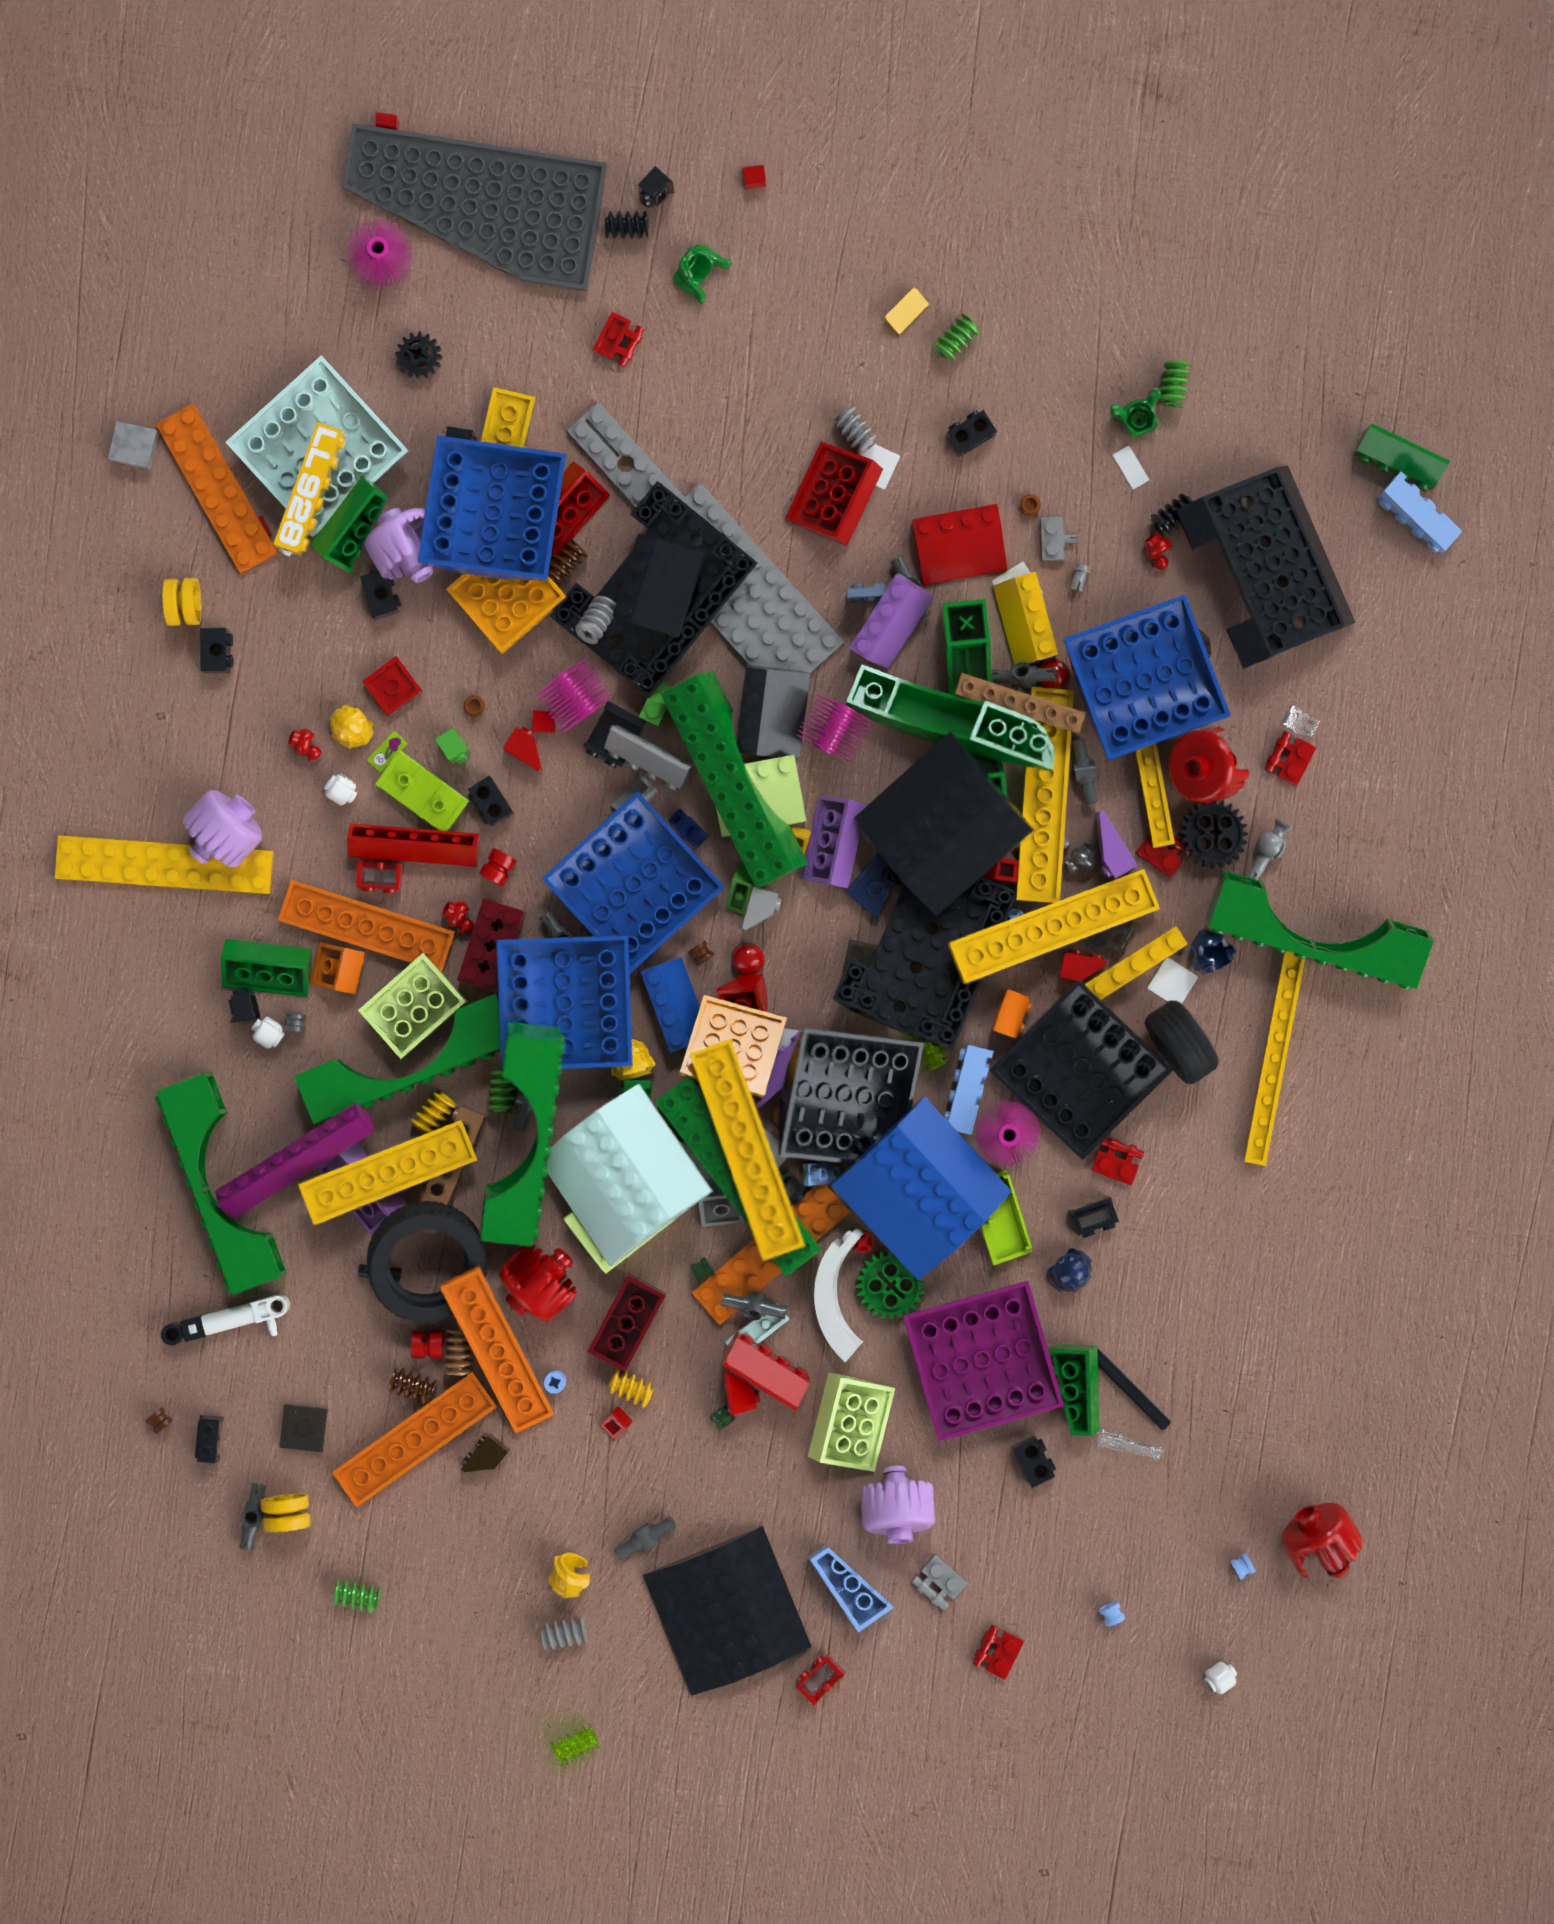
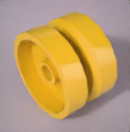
[163,578,202,626]
[260,1493,311,1532]

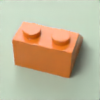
[310,942,365,994]
[991,989,1032,1039]

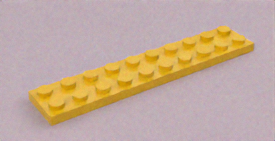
[1016,687,1074,904]
[55,836,274,894]
[948,869,1160,984]
[690,1038,805,1261]

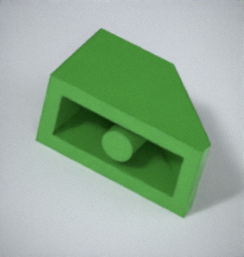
[639,682,672,728]
[725,862,754,915]

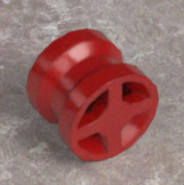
[853,1230,873,1253]

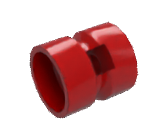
[479,847,517,887]
[411,1330,444,1359]

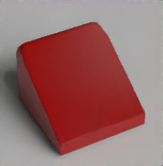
[375,112,400,130]
[743,165,766,189]
[532,710,555,733]
[599,1406,633,1440]

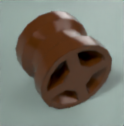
[688,941,715,966]
[145,1407,173,1434]

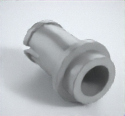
[1069,563,1090,592]

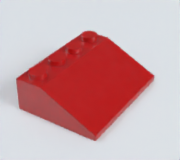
[785,442,883,546]
[911,504,1008,586]

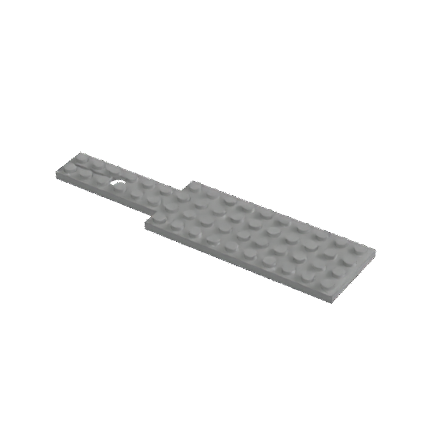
[567,402,844,673]

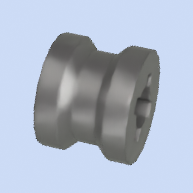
[284,1013,307,1032]

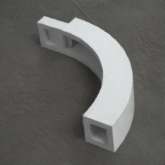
[814,1228,864,1362]

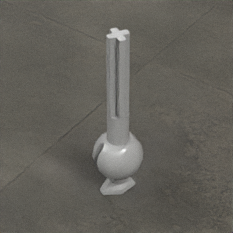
[1246,819,1292,880]

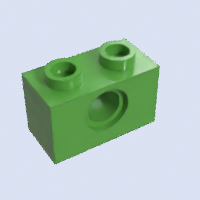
[435,728,471,765]

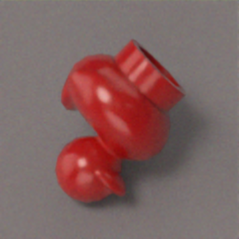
[1143,533,1172,570]
[288,728,322,761]
[442,901,474,934]

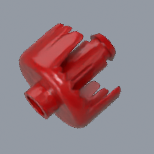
[1168,727,1249,803]
[499,1244,577,1322]
[1281,1503,1364,1578]

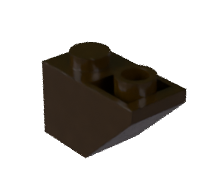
[461,1434,510,1472]

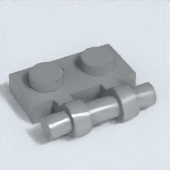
[911,1554,968,1611]

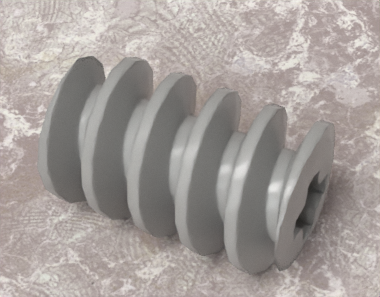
[832,407,877,455]
[576,596,616,644]
[541,1617,587,1651]

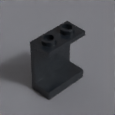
[583,701,646,769]

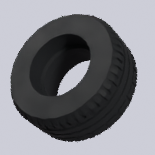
[1145,1000,1219,1084]

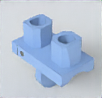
[802,1162,841,1186]

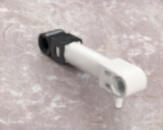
[161,1294,290,1346]

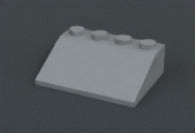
[604,725,693,790]

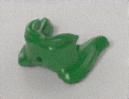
[673,244,732,304]
[1110,388,1161,438]

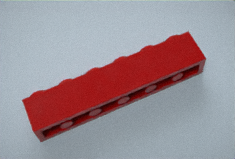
[347,823,479,867]

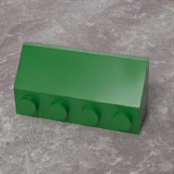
[1353,423,1450,492]
[221,939,312,997]

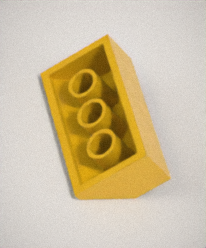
[993,572,1058,665]

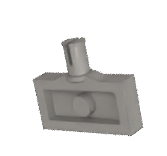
[1041,517,1078,562]

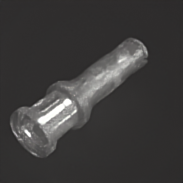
[1096,1428,1163,1461]

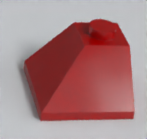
[716,974,768,1012]
[724,1367,760,1415]

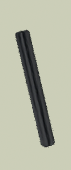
[1098,1348,1171,1430]

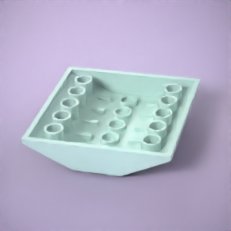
[226,355,409,538]
[547,1084,712,1267]

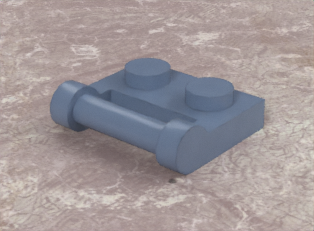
[846,583,886,603]

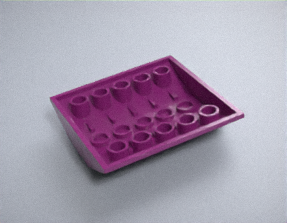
[903,1280,1064,1442]

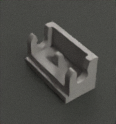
[611,775,658,810]

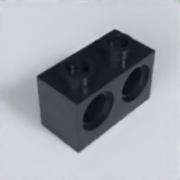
[946,410,997,458]
[468,775,514,827]
[1012,1435,1056,1488]

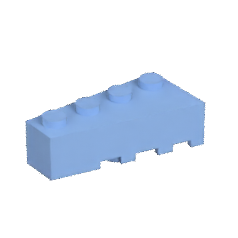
[1377,471,1462,554]
[944,1045,993,1135]
[807,1545,894,1632]

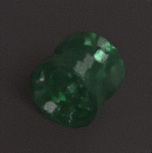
[690,1256,716,1283]
[709,1404,736,1431]

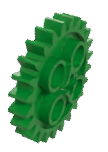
[856,1250,926,1320]

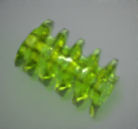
[912,1038,950,1072]
[550,1723,600,1765]

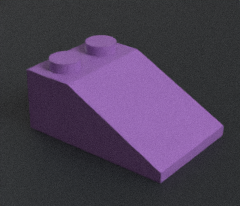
[1095,810,1137,880]

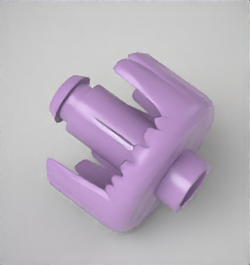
[365,508,433,583]
[182,790,263,867]
[860,1466,935,1544]

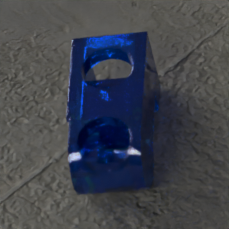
[668,808,709,850]

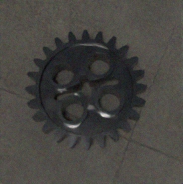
[1178,800,1248,869]

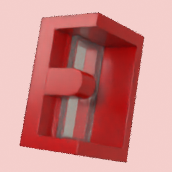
[356,859,404,893]
[796,1654,846,1705]

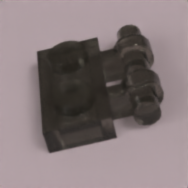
[1085,920,1137,962]

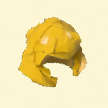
[328,704,374,749]
[611,1039,656,1080]
[548,1553,590,1598]

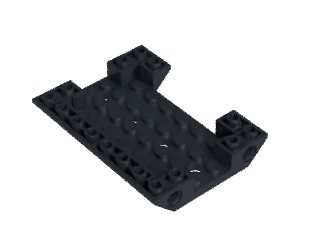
[1175,465,1356,669]
[550,481,758,698]
[833,866,1017,1050]

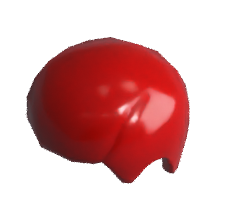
[1038,658,1071,689]
[731,942,765,975]

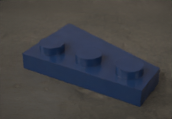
[845,852,890,919]

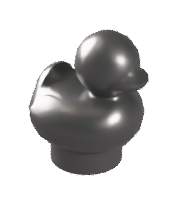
[1064,843,1098,874]

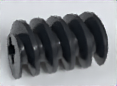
[605,211,649,239]
[1150,494,1193,537]

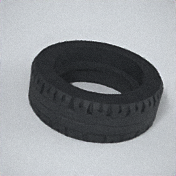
[367,1201,487,1323]

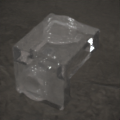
[1281,705,1320,738]

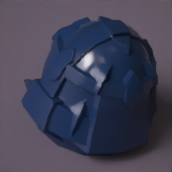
[1191,929,1236,974]
[1047,1248,1092,1293]

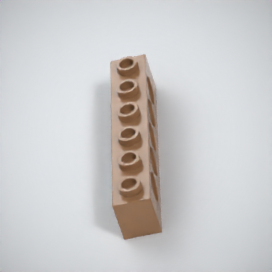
[954,673,1086,734]
[417,1106,486,1236]

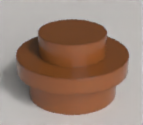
[1019,494,1041,516]
[463,695,485,717]

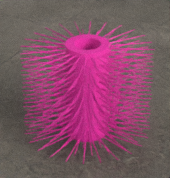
[346,216,414,291]
[536,658,613,733]
[796,694,874,764]
[974,1099,1041,1167]

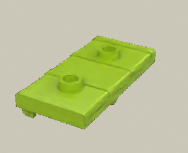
[375,750,470,831]
[980,1170,1032,1265]

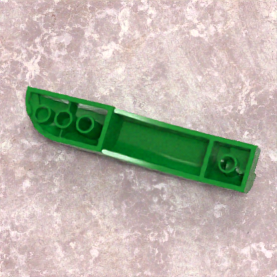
[846,664,1054,771]

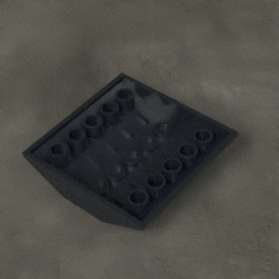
[855,731,1034,916]
[989,980,1173,1160]
[779,1027,924,1164]
[643,1526,812,1695]

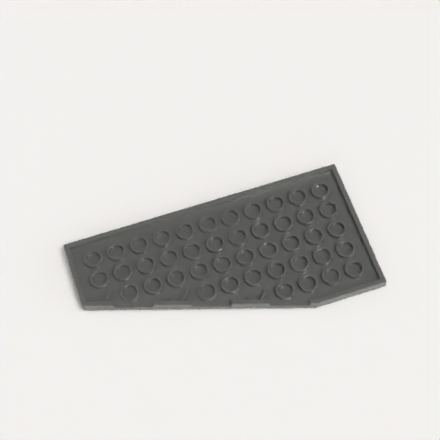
[342,123,607,291]

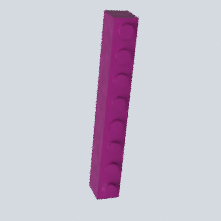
[215,1103,374,1219]

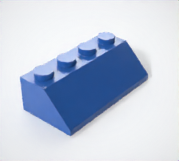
[641,957,700,1053]

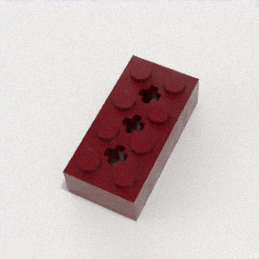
[457,898,526,994]
[587,1273,667,1372]

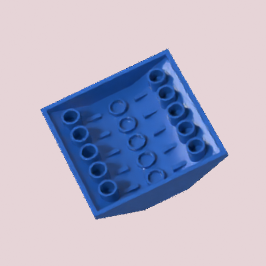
[418,435,566,581]
[1063,595,1231,761]
[541,791,725,974]
[497,936,633,1069]
[830,1096,1012,1281]

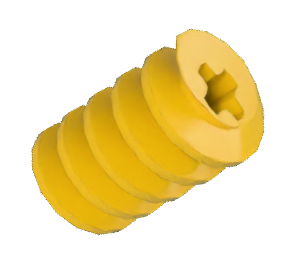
[410,1090,458,1134]
[608,1368,656,1409]

